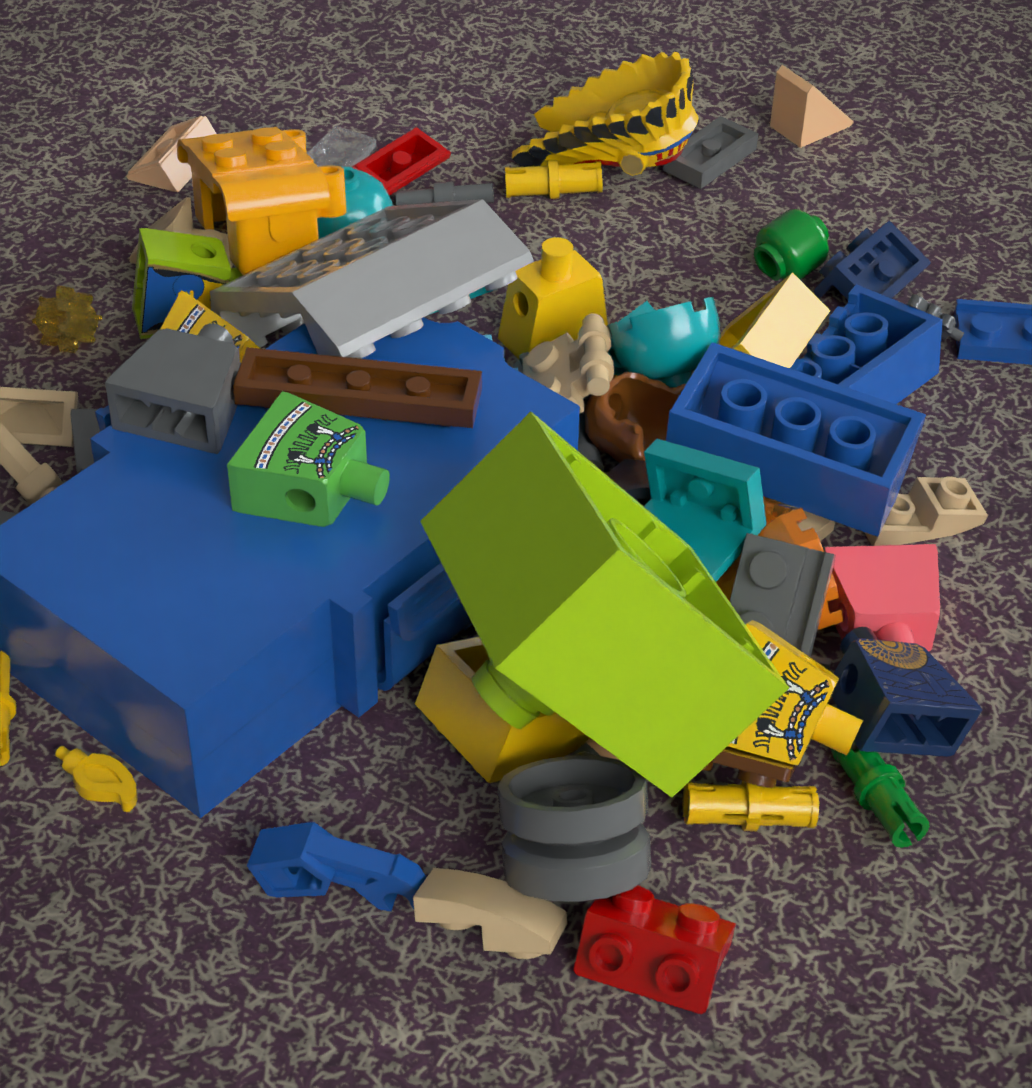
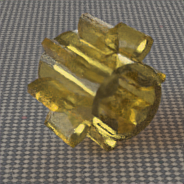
[32,286,102,353]

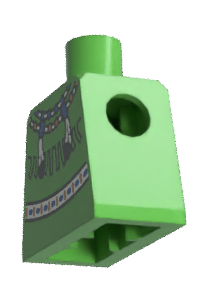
[227,391,390,527]

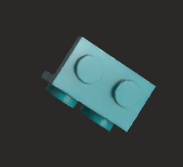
[644,439,767,582]

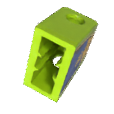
[132,228,243,339]

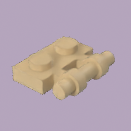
[523,314,614,413]

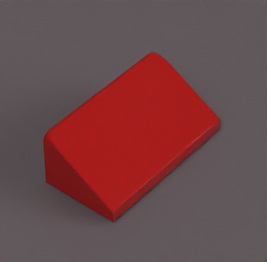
[351,127,451,196]

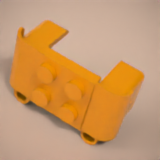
[177,127,347,275]

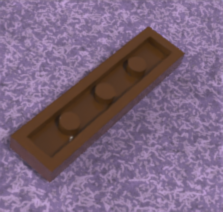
[233,347,482,428]

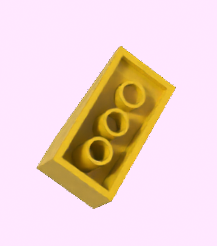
[415,637,590,783]

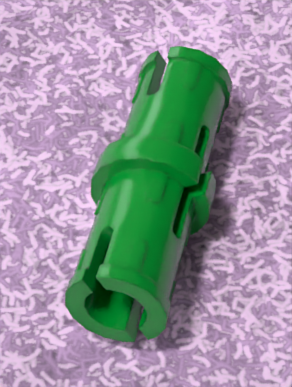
[831,741,930,848]

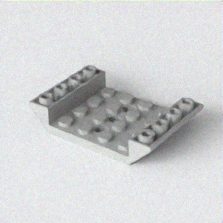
[210,199,534,359]

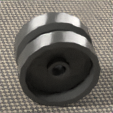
[497,755,651,902]

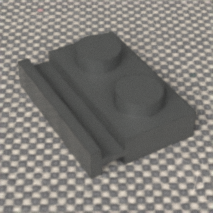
[730,533,836,657]

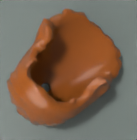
[585,371,686,463]

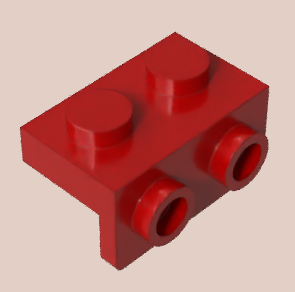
[574,885,736,1014]

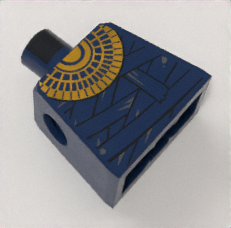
[831,627,983,757]

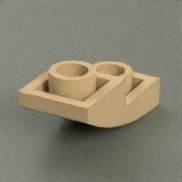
[864,477,988,546]
[413,868,567,959]

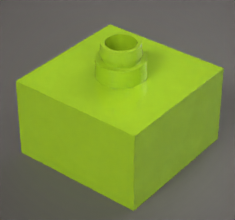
[420,411,789,797]

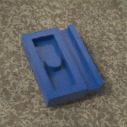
[954,299,1032,365]

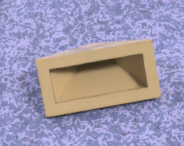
[0,387,78,447]

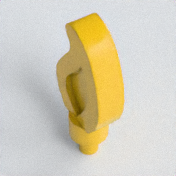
[55,746,137,812]

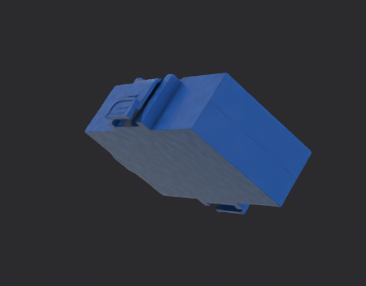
[0,317,580,818]

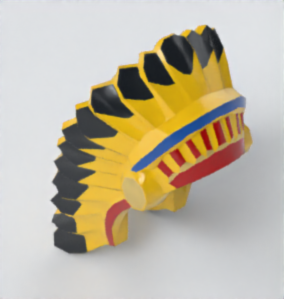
[512,52,699,176]

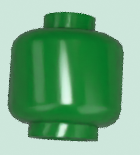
[754,209,829,281]

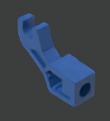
[247,822,427,911]

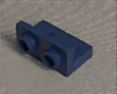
[813,220,931,299]

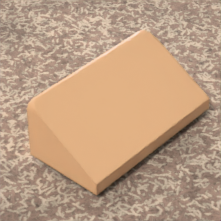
[126,116,216,192]

